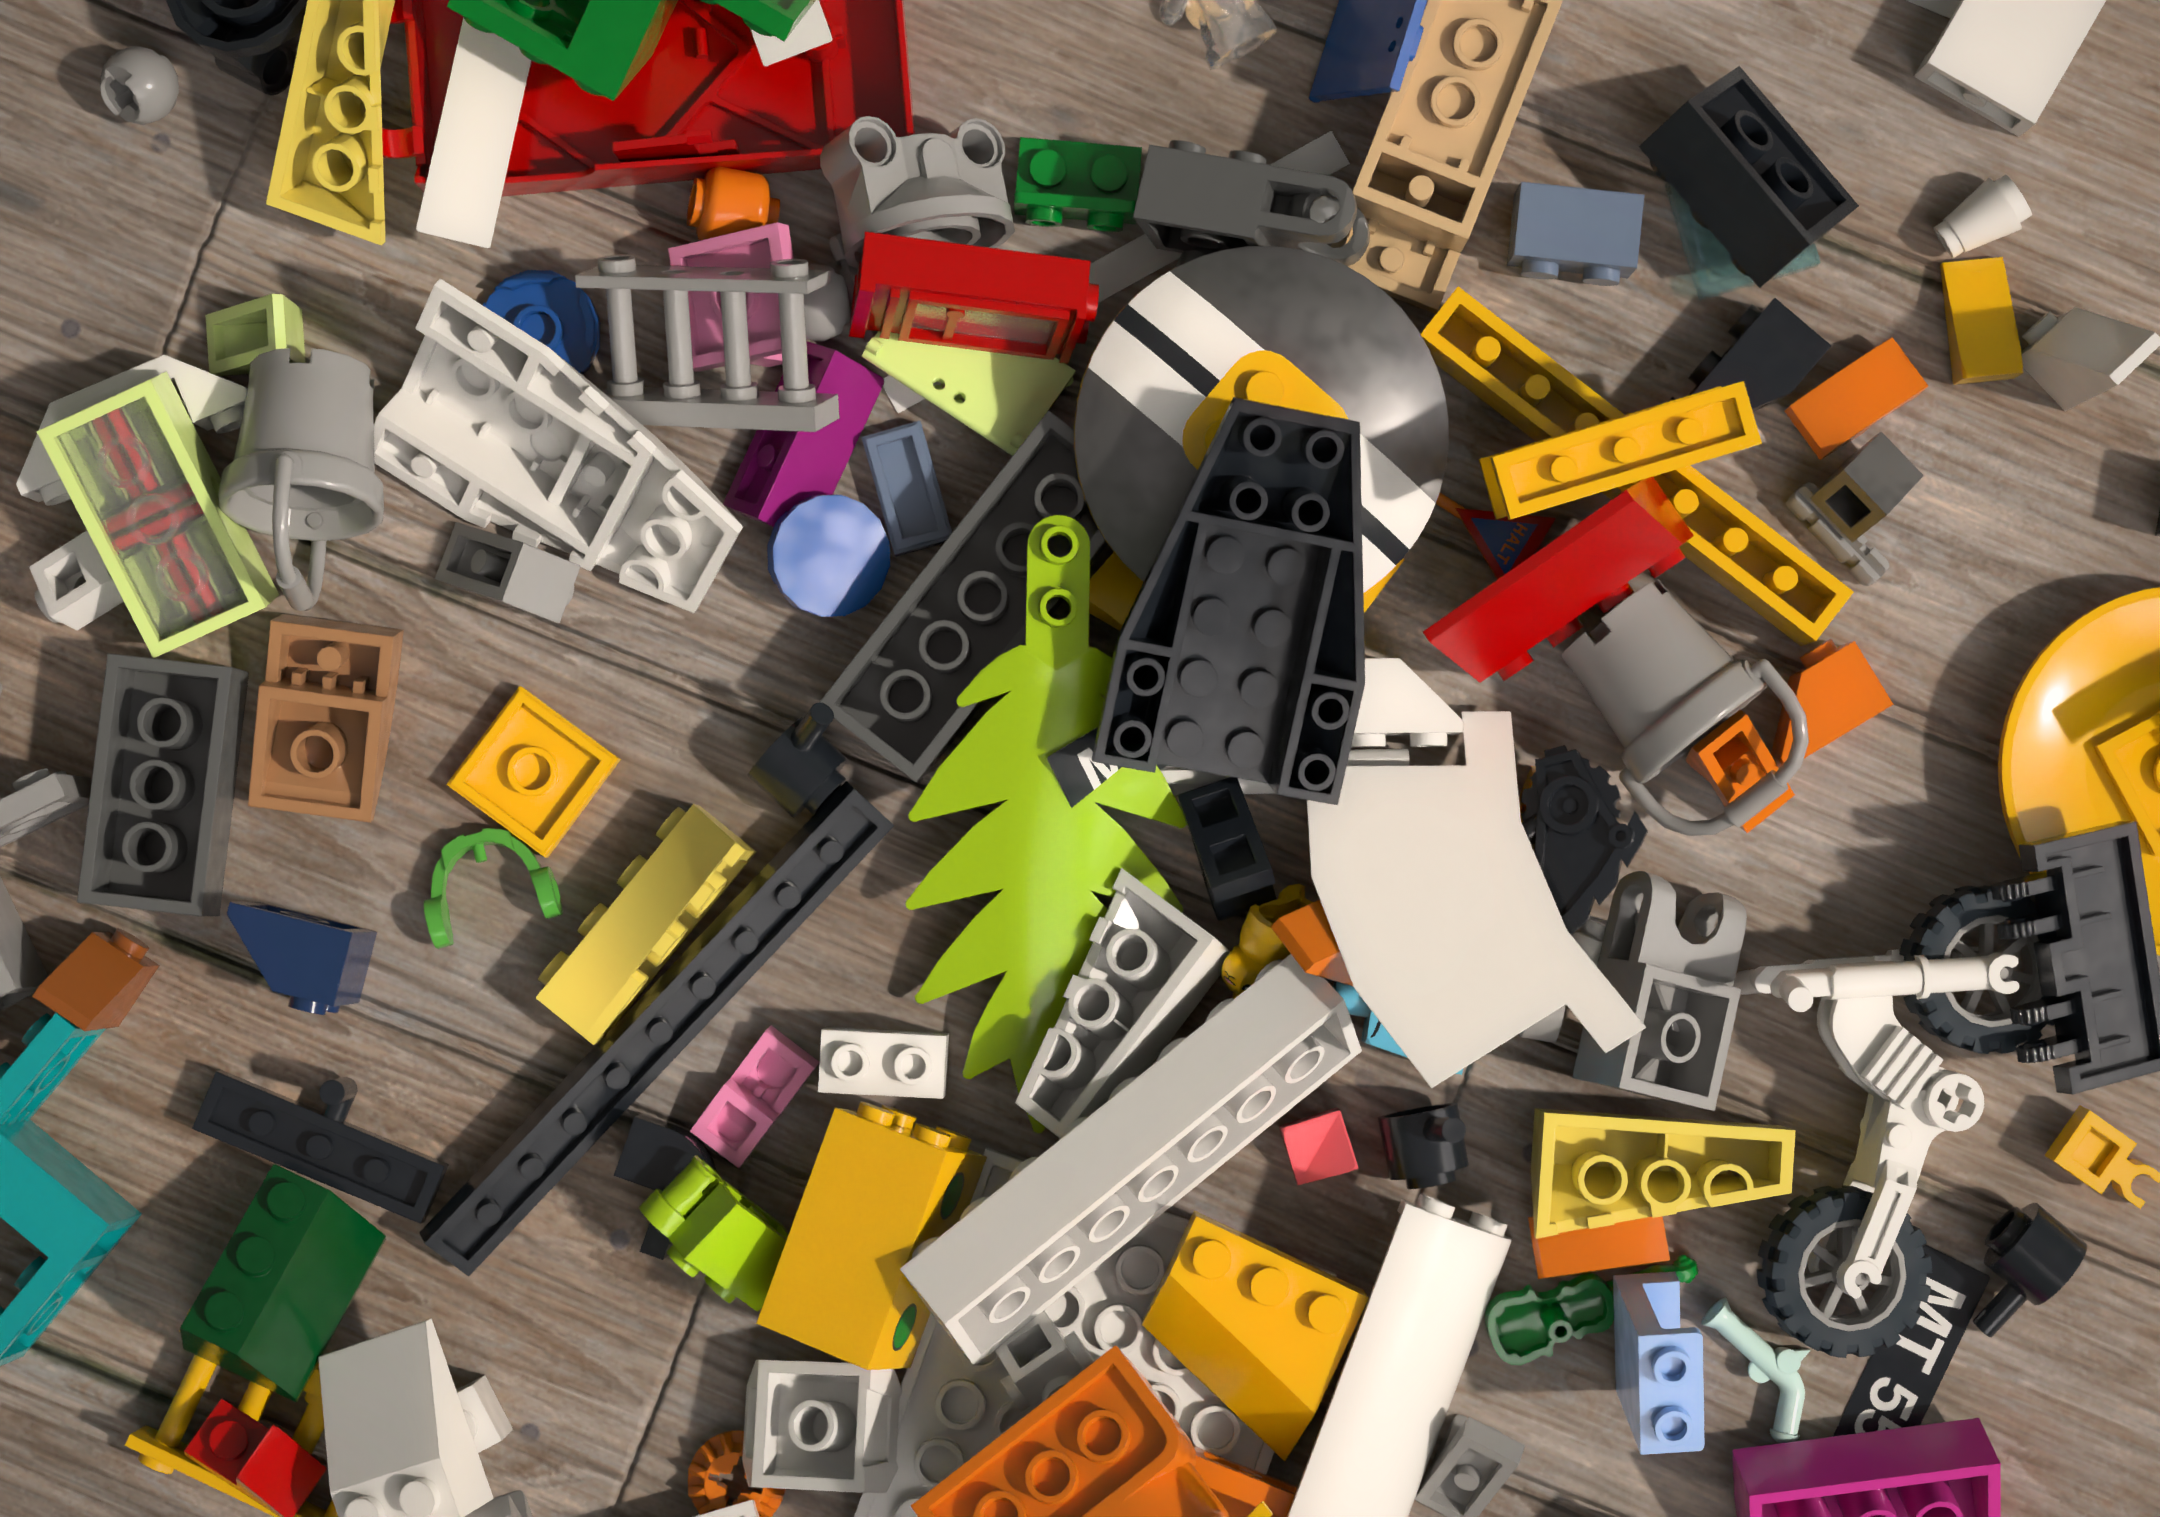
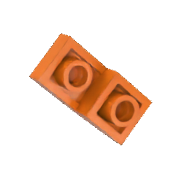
[1784,337,1928,460]
[1528,1216,1670,1279]

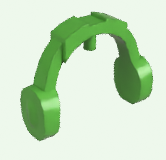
[423,828,563,949]

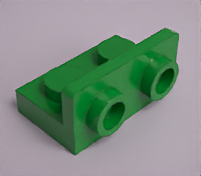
[1014,137,1142,232]

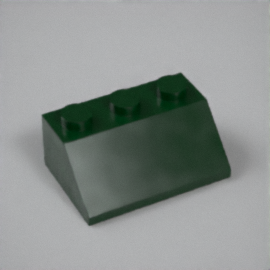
[180,1163,386,1403]

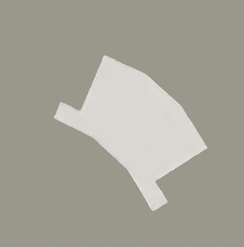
[1307,711,1646,1088]

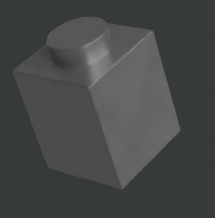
[1810,431,1924,543]

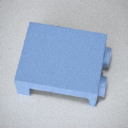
[1613,1272,1705,1455]

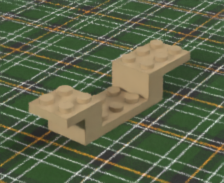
[1331,0,1563,314]

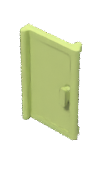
[861,323,1075,456]

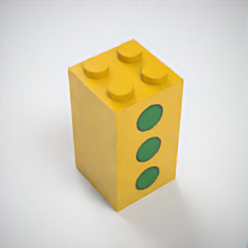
[756,1102,987,1370]

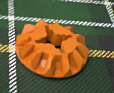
[688,1430,786,1517]

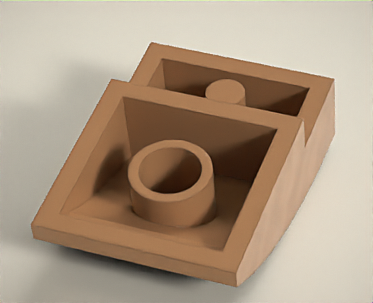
[248,613,404,823]

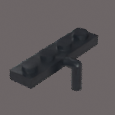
[192,1070,449,1224]

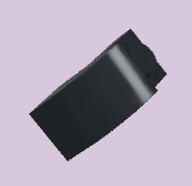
[614,1113,717,1260]

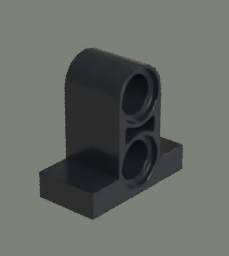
[1177,777,1276,922]

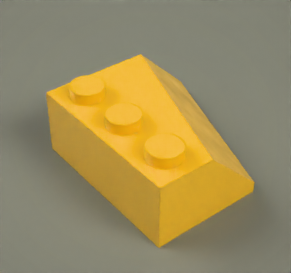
[1141,1210,1369,1461]

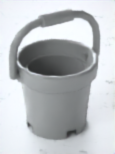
[219,348,384,611]
[1561,579,1809,836]

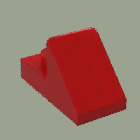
[184,1398,327,1517]

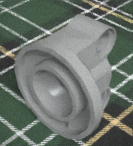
[820,116,1015,269]

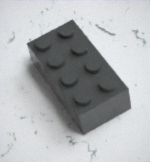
[77,653,249,916]

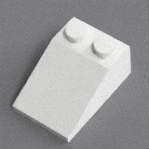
[318,1318,494,1517]

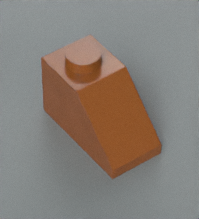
[32,928,160,1031]

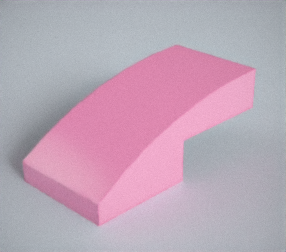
[690,1025,820,1168]

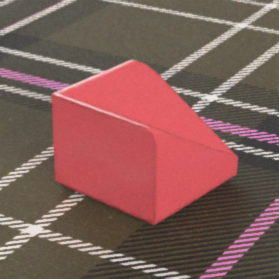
[1279,1108,1359,1185]

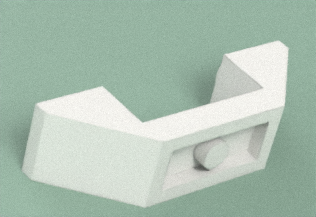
[16,355,248,506]

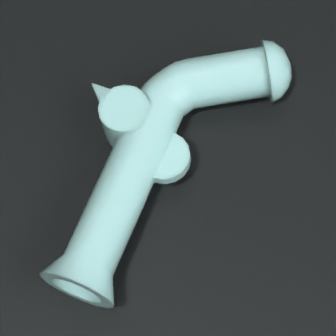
[1701,1297,1810,1443]

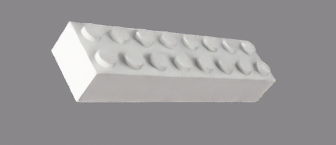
[900,954,1362,1367]

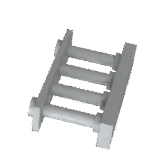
[575,255,839,432]

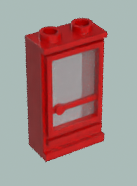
[849,231,1099,364]

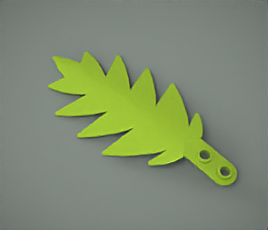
[905,515,1187,1133]

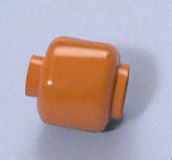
[687,167,780,241]

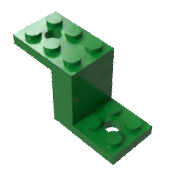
[447,0,816,101]

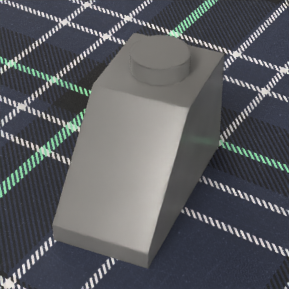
[435,522,581,623]

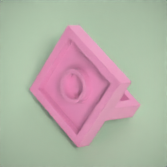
[668,222,794,372]

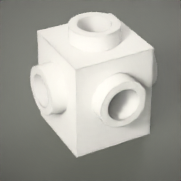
[995,1310,1094,1412]

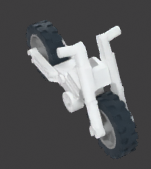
[1733,885,2056,1358]

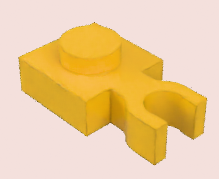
[2044,1105,2160,1209]

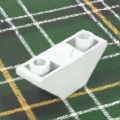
[1351,658,1463,748]

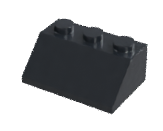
[1639,66,1859,288]

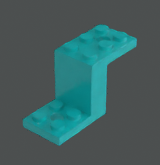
[0,1013,142,1366]

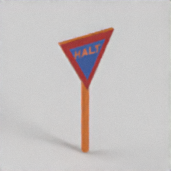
[1435,492,1556,579]

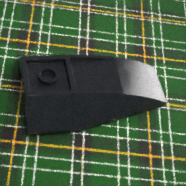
[1091,397,1365,805]

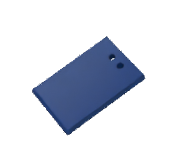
[1309,0,1427,103]

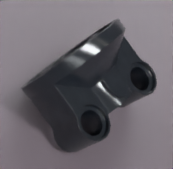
[166,0,307,96]

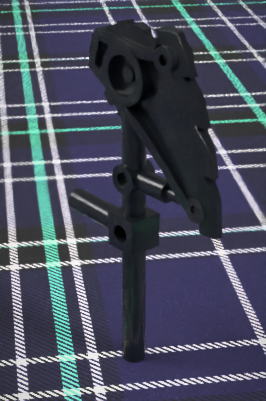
[1521,745,1648,935]

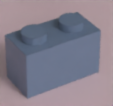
[1507,182,1645,286]

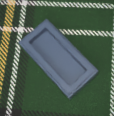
[861,421,952,557]

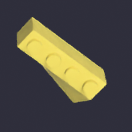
[266,0,395,245]
[536,804,756,1045]
[1531,1108,1796,1239]

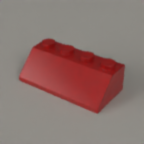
[1423,477,1694,683]

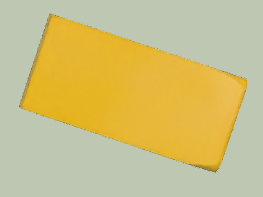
[1940,257,2024,385]

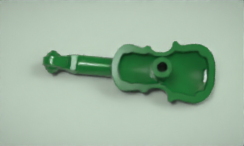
[1484,1255,1699,1366]

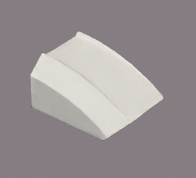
[742,1360,903,1493]

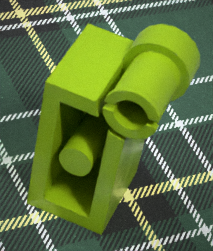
[639,1155,789,1312]

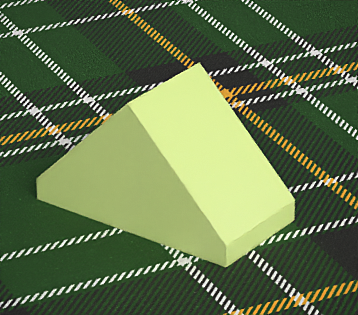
[205,294,306,376]

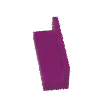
[723,341,884,528]

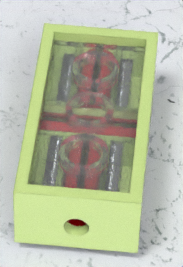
[36,371,279,658]

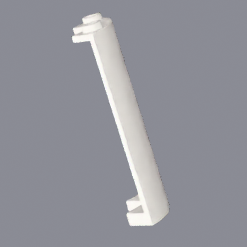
[1287,1194,1512,1517]

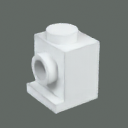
[29,531,124,631]

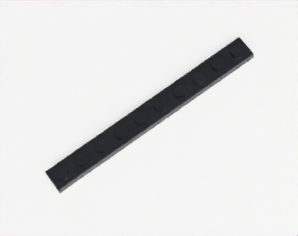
[419,781,894,1277]

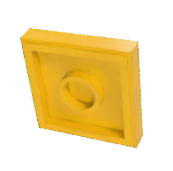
[446,686,621,858]

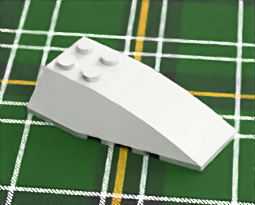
[374,279,743,613]

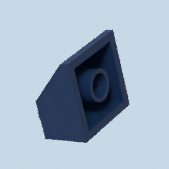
[227,902,377,1015]

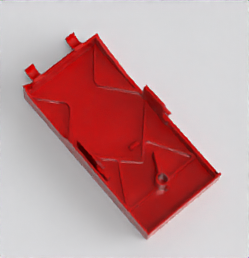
[382,0,915,197]

